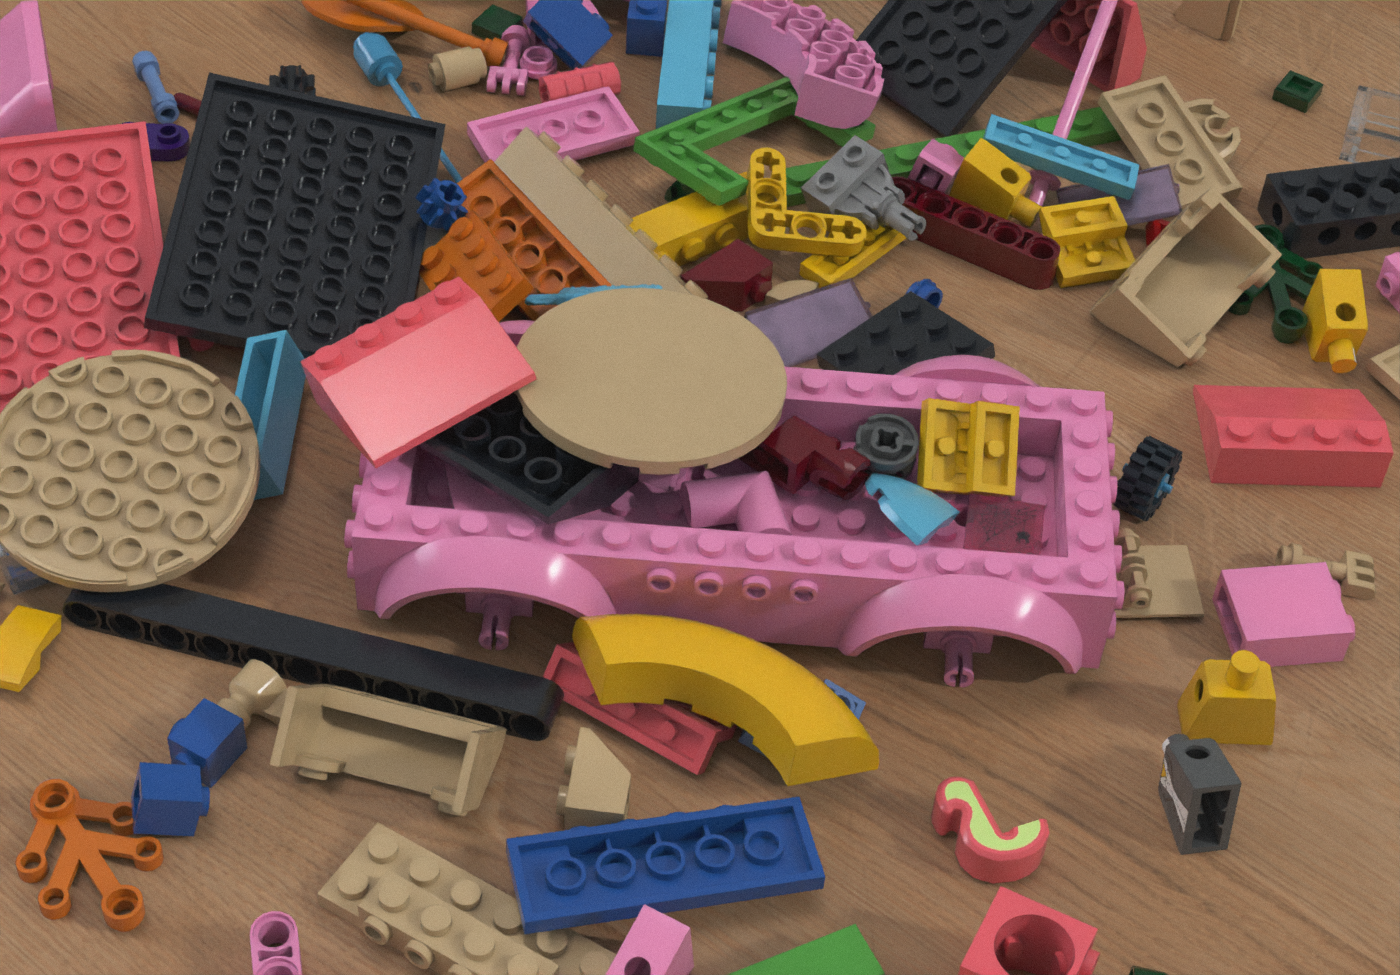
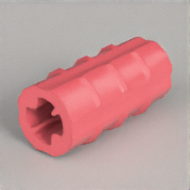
[539,62,621,103]

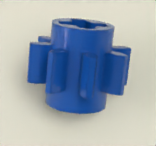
[415,178,468,231]

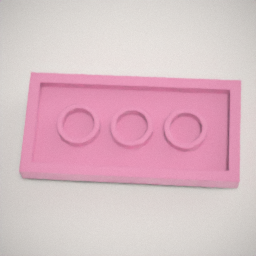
[467,86,640,162]

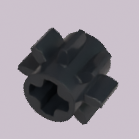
[269,65,316,96]

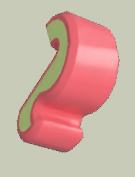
[931,776,1049,884]

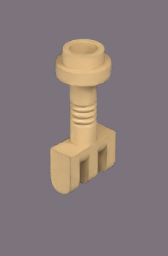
[1275,543,1376,600]

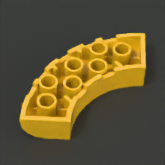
[572,614,879,786]

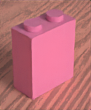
[1212,562,1355,667]

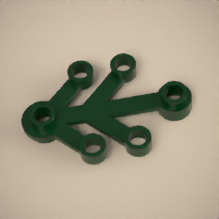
[1228,224,1323,344]

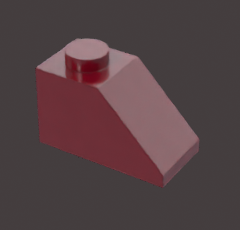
[680,239,773,312]

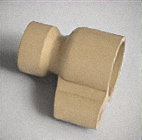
[217,659,288,730]

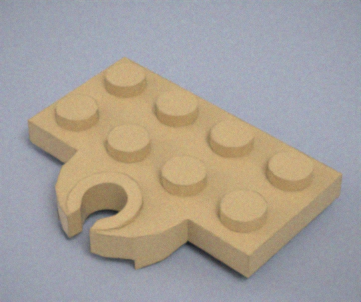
[1098,75,1243,216]

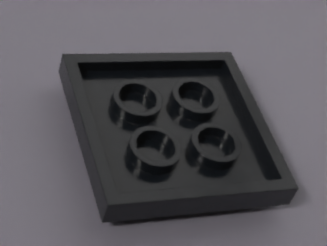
[816,291,995,375]

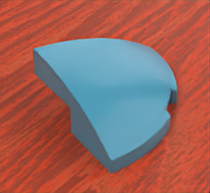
[865,473,960,546]

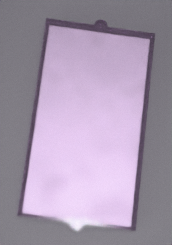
[1056,164,1182,226]
[744,278,872,367]

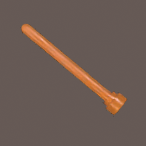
[343,0,509,67]

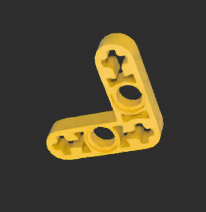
[747,147,867,257]

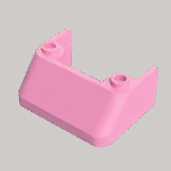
[0,0,58,138]

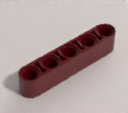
[892,177,1061,290]

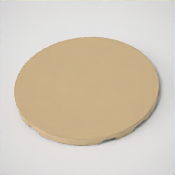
[514,288,787,475]
[0,350,260,592]

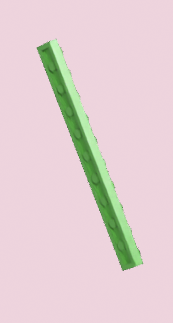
[786,107,1122,207]

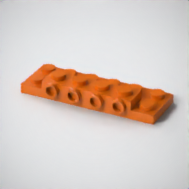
[443,159,611,321]

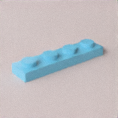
[983,114,1140,200]

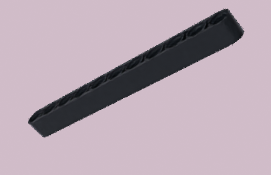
[62,583,564,741]

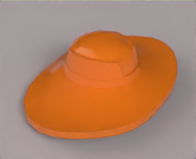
[301,0,424,33]

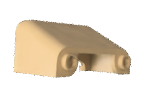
[1089,186,1282,367]

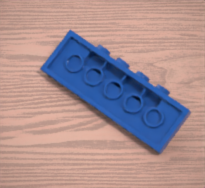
[506,797,825,935]

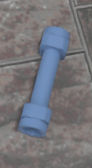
[132,51,179,124]

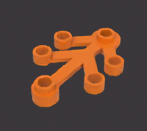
[15,779,164,932]

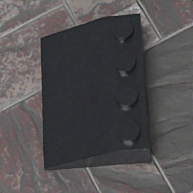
[418,392,639,524]

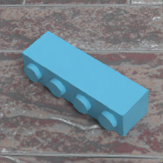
[235,330,306,500]

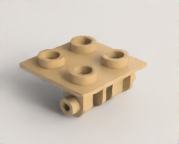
[1114,528,1204,618]

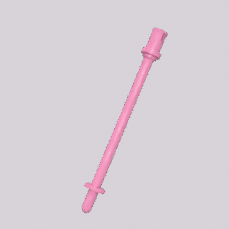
[1029,0,1118,206]

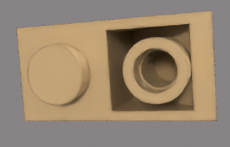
[556,727,631,830]

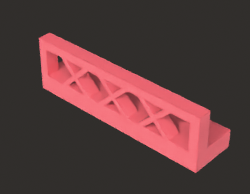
[543,642,737,775]

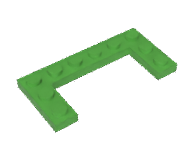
[633,77,876,206]

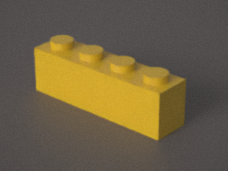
[629,171,775,266]

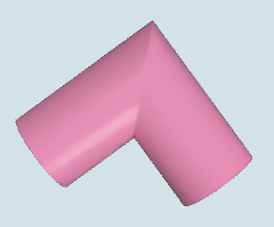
[680,471,792,535]

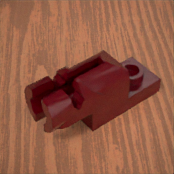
[738,415,871,501]

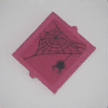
[963,493,1045,555]

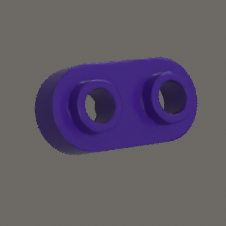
[122,122,190,161]

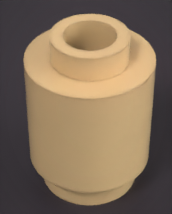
[428,46,487,92]

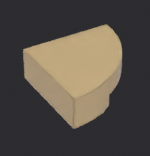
[765,280,819,308]

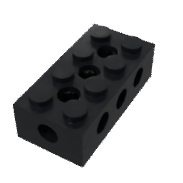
[1257,157,1400,259]

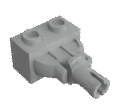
[801,135,926,241]

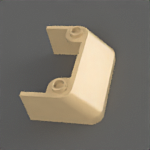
[270,684,507,816]

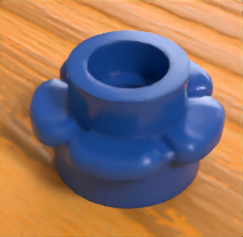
[906,279,943,308]

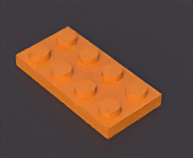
[419,209,534,322]

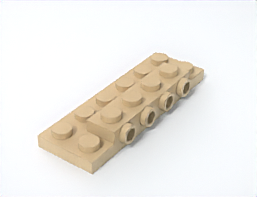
[317,822,616,975]

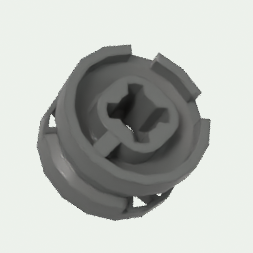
[853,414,919,480]

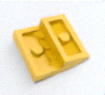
[1039,196,1135,288]
[917,398,1020,497]

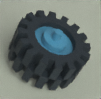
[1114,435,1183,521]

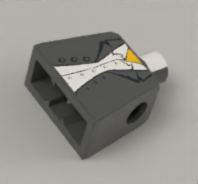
[1158,734,1242,855]

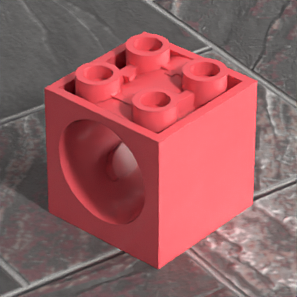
[958,886,1100,975]

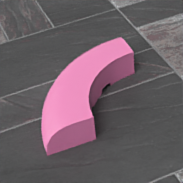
[723,0,884,129]

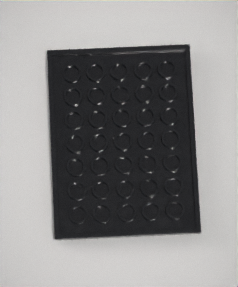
[144,72,446,358]

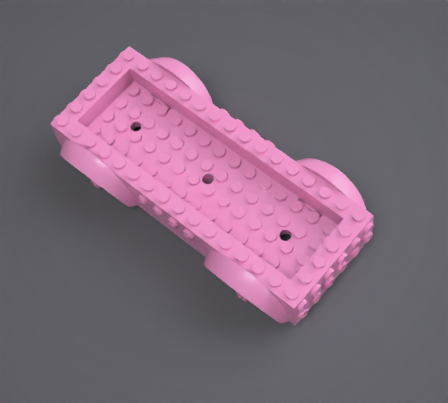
[344,320,1124,687]

